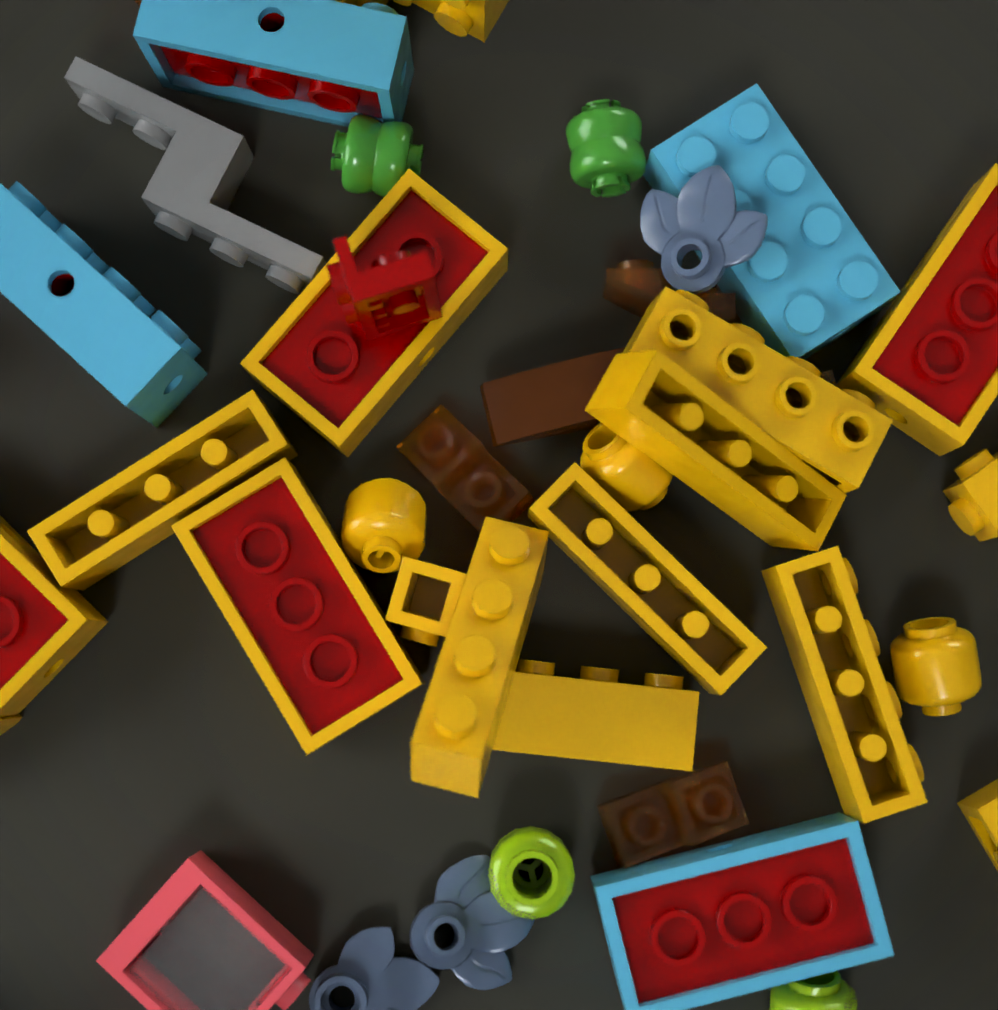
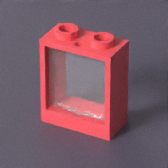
[96,850,314,1010]

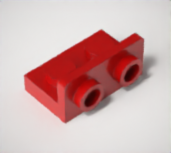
[326,235,442,341]

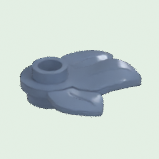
[640,165,768,294]
[409,855,535,990]
[309,926,440,1010]

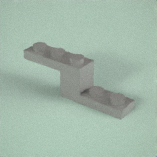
[64,56,326,294]

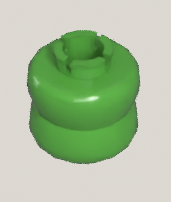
[566,99,646,197]
[331,115,424,198]

